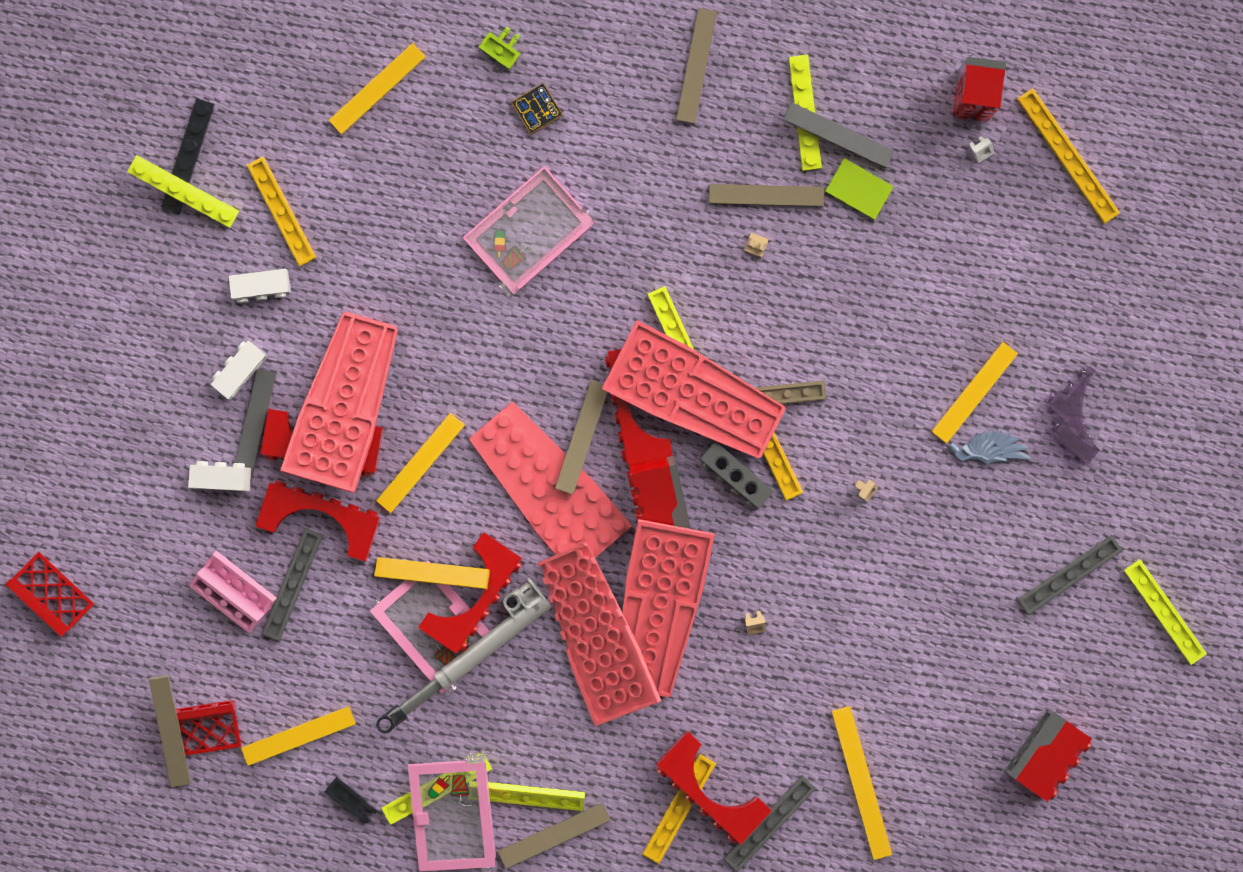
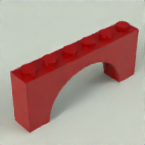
[605,349,673,465]
[261,409,384,476]
[255,480,381,561]
[418,532,522,654]
[655,730,772,845]

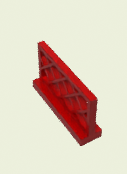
[5,552,94,638]
[156,700,242,755]

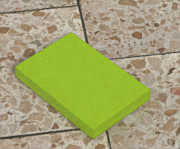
[825,158,894,220]

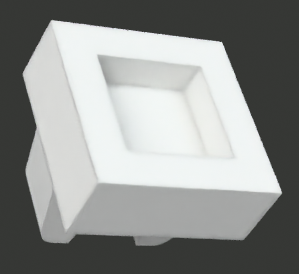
[970,137,995,163]

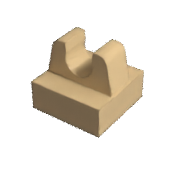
[744,233,769,258]
[855,480,878,503]
[745,611,766,635]

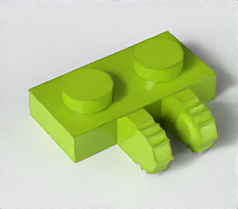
[478,27,521,70]

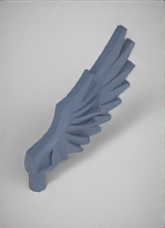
[948,430,1031,465]

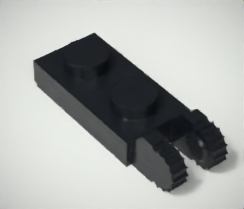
[325,776,378,823]

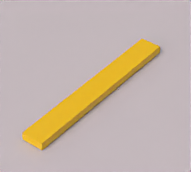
[1017,88,1120,224]
[832,706,892,860]

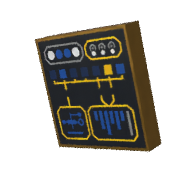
[511,82,563,135]

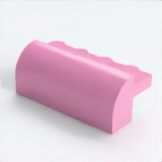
[189,551,276,633]

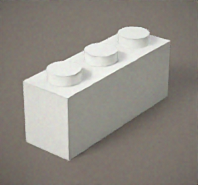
[229,269,291,303]
[211,341,268,400]
[188,461,251,491]

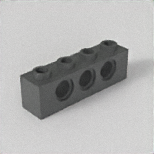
[700,441,774,509]

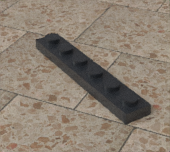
[161,98,215,213]

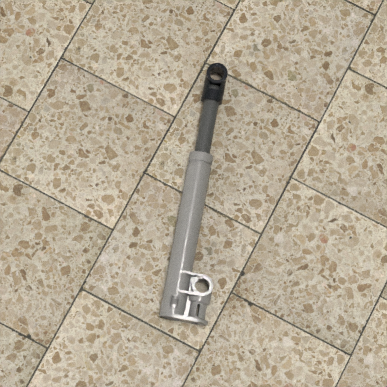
[376,577,552,734]

